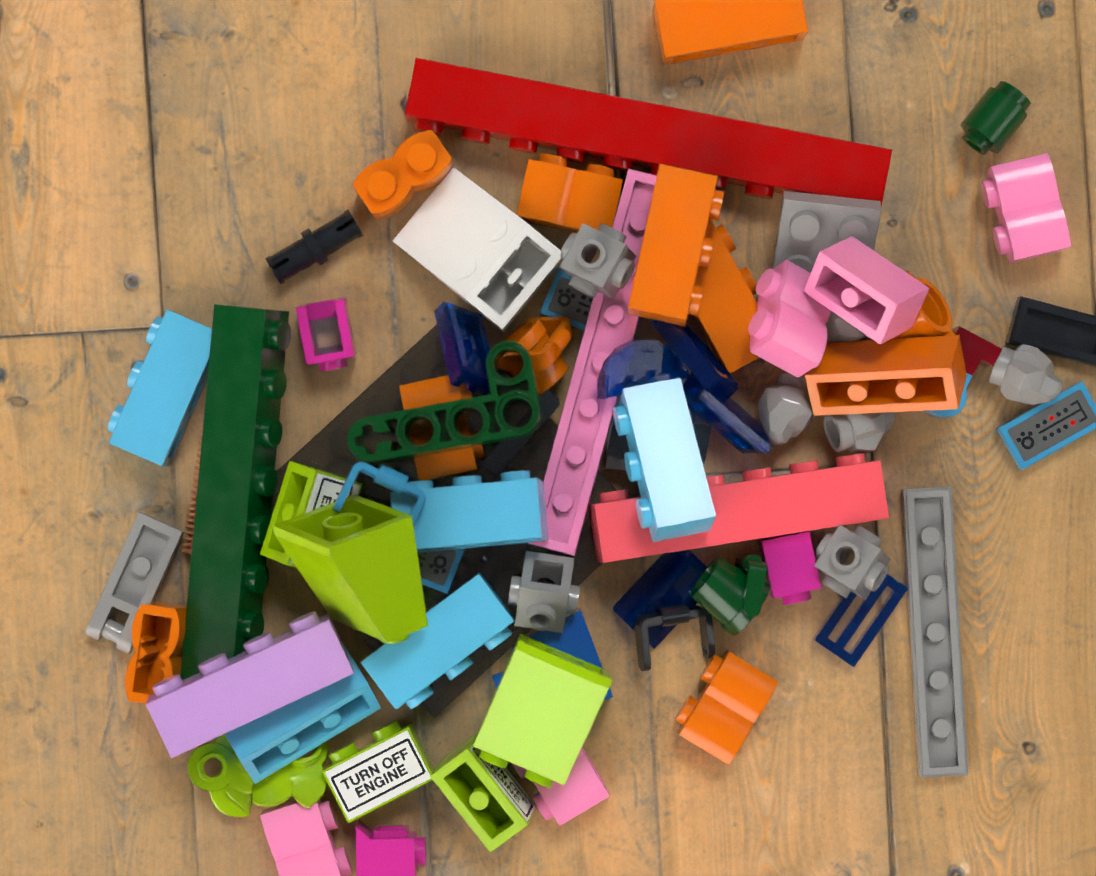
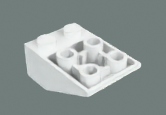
[393,167,563,333]

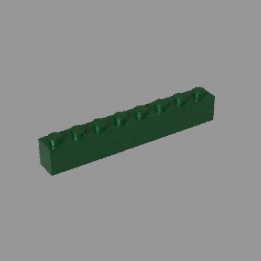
[180,304,291,680]

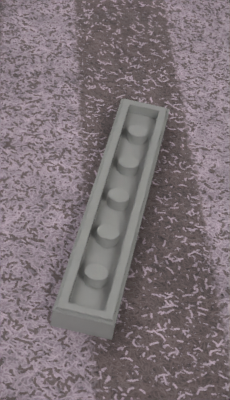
[901,487,968,778]

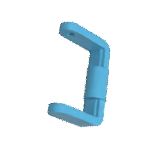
[332,462,426,526]

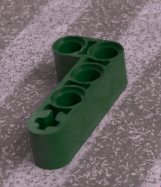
[347,341,543,464]

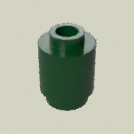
[960,81,1031,155]

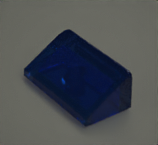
[682,369,772,454]
[613,550,707,649]

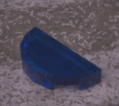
[597,340,690,399]

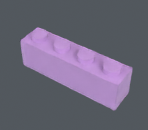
[146,611,354,758]

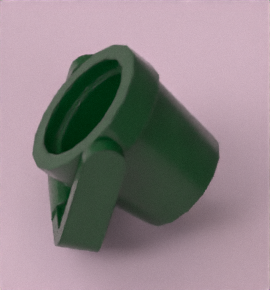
[690,553,771,636]

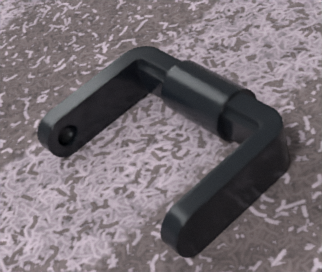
[634,603,715,672]

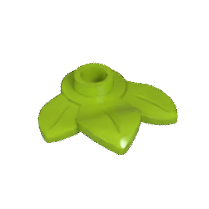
[187,734,253,817]
[237,742,328,808]

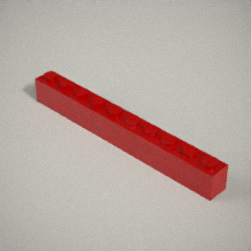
[405,58,892,207]

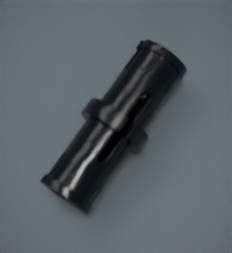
[265,209,364,285]

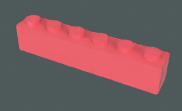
[588,453,889,563]

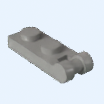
[85,512,185,654]

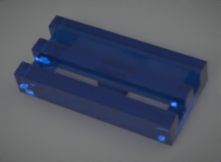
[434,301,491,396]
[651,320,739,400]
[813,574,908,667]

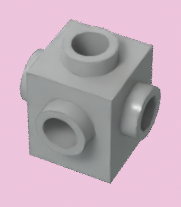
[560,223,636,299]
[814,525,891,600]
[508,551,580,633]

